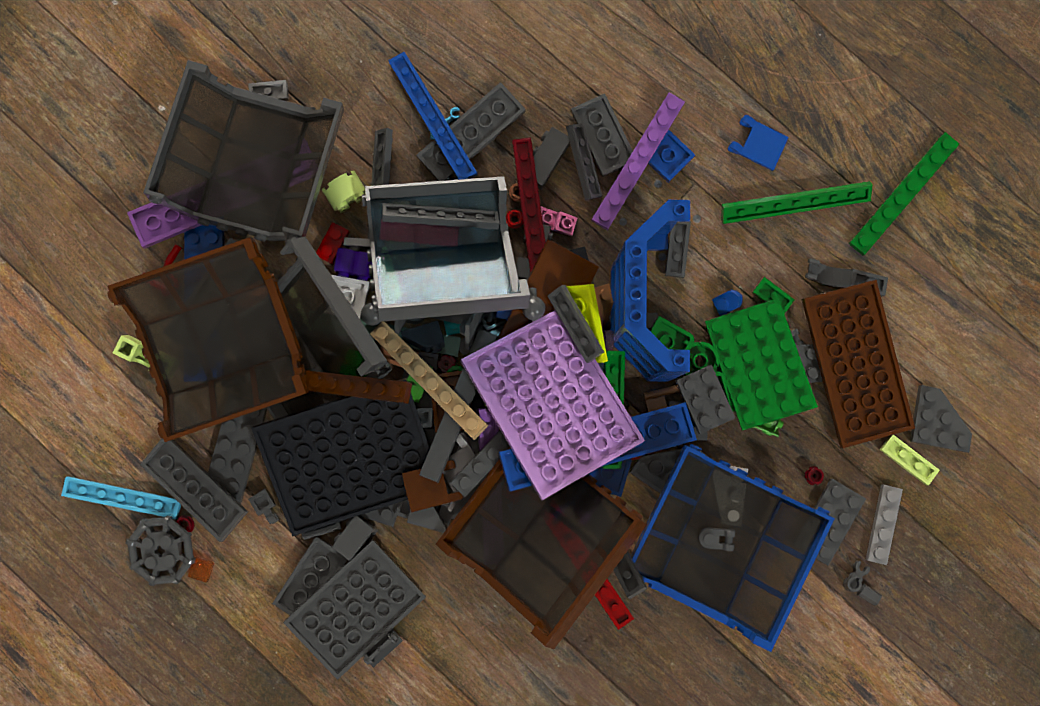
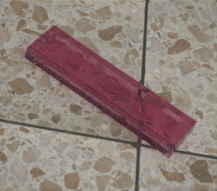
[380,220,459,247]

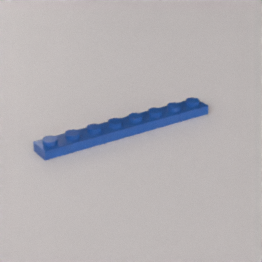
[388,52,478,180]

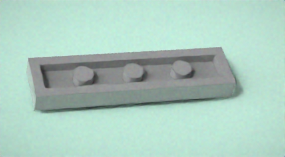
[865,484,903,565]

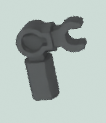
[843,561,882,606]

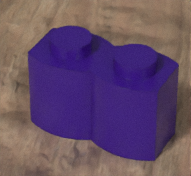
[334,248,373,281]

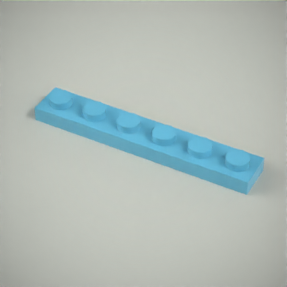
[61,476,181,519]

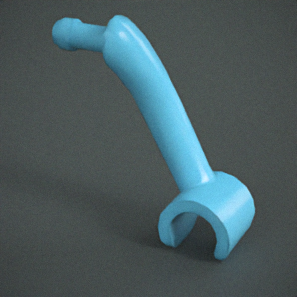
[428,107,461,140]

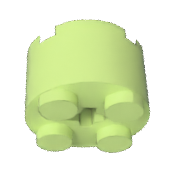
[322,171,365,213]

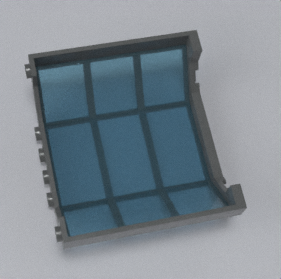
[362,176,530,322]

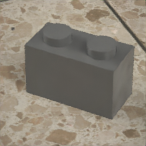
[332,515,379,561]

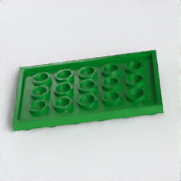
[704,298,818,431]

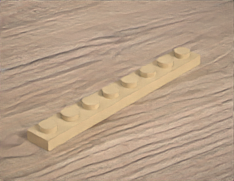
[370,321,489,440]

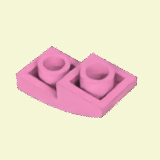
[541,206,578,236]

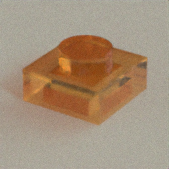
[188,557,214,583]

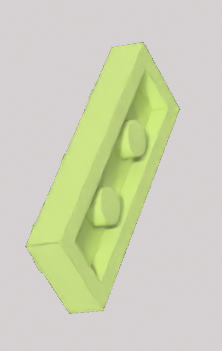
[879,435,940,486]

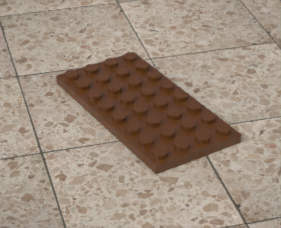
[801,280,915,448]

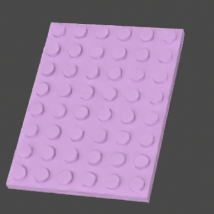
[460,310,645,501]

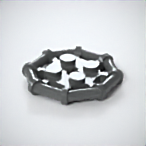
[125,515,196,587]

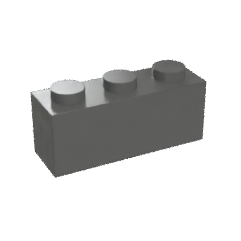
[533,127,570,190]

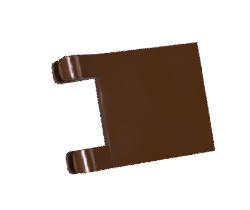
[402,460,464,513]

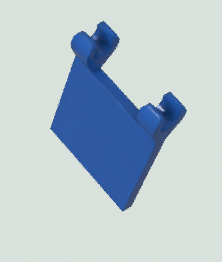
[728,115,789,171]

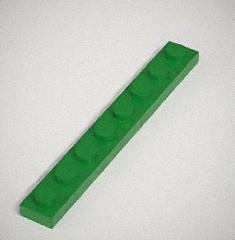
[848,132,960,256]
[721,181,873,224]

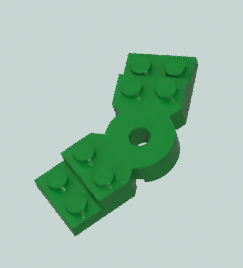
[641,316,735,412]

